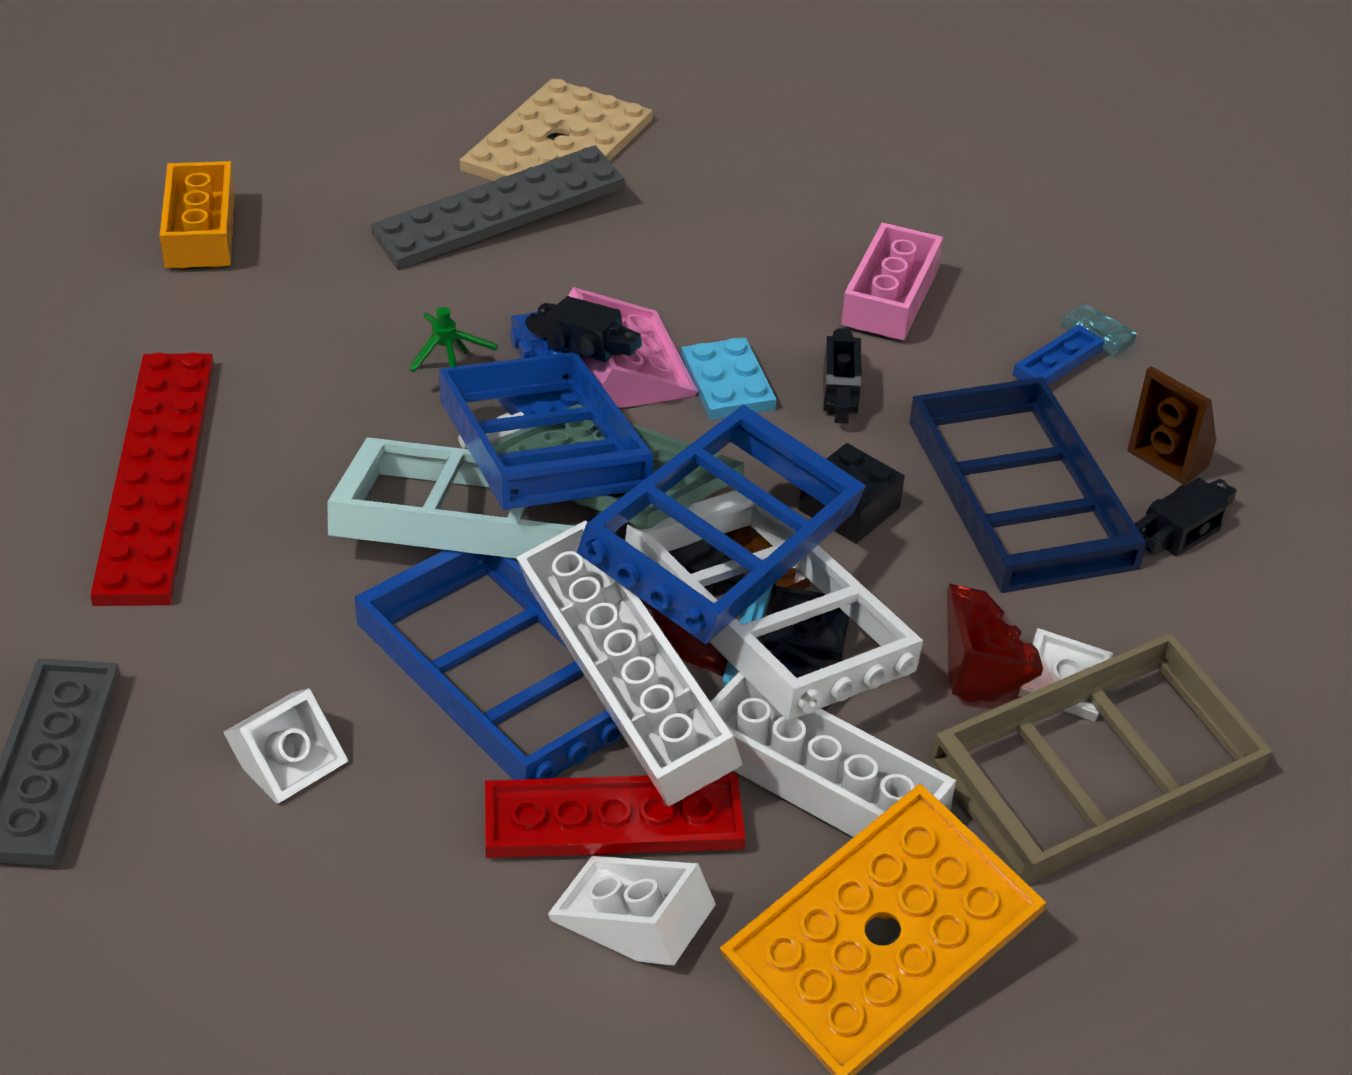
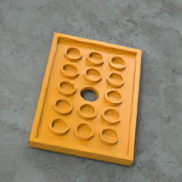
[720,783,1046,1075]

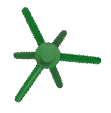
[410,307,498,372]

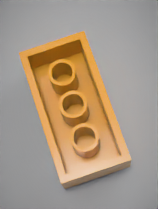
[159,161,235,269]

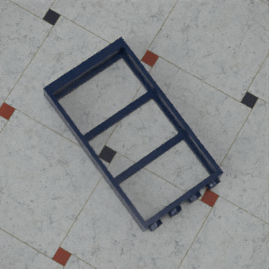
[909,377,1146,593]

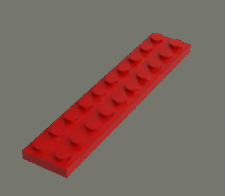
[90,352,214,606]

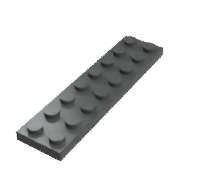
[371,145,625,270]

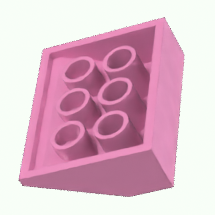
[568,287,699,408]

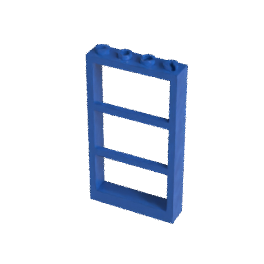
[439,352,653,510]
[577,404,866,644]
[355,550,623,780]

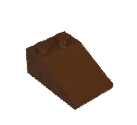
[1127,366,1217,485]

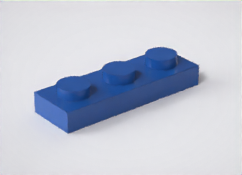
[1013,324,1105,385]

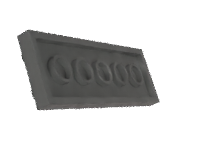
[0,658,120,866]

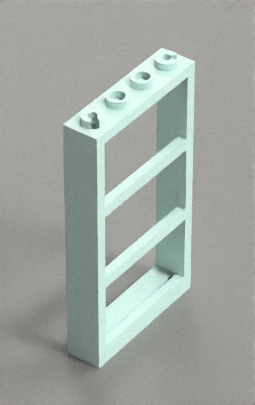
[328,437,618,559]

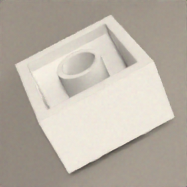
[223,688,348,803]

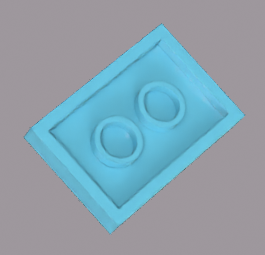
[681,337,777,420]

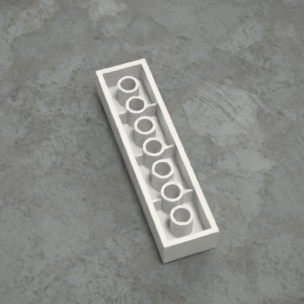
[516,520,743,807]

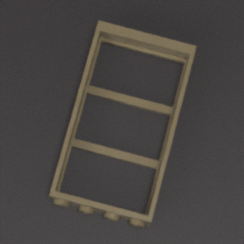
[928,632,1273,885]

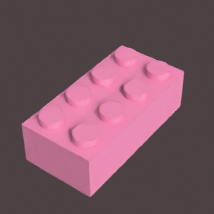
[841,222,944,340]

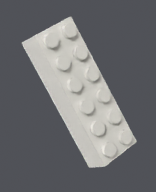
[711,672,956,837]

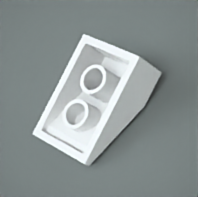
[548,856,716,965]

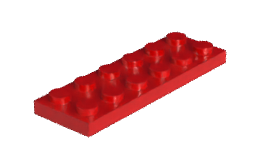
[485,773,746,858]

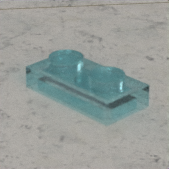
[1062,303,1137,357]

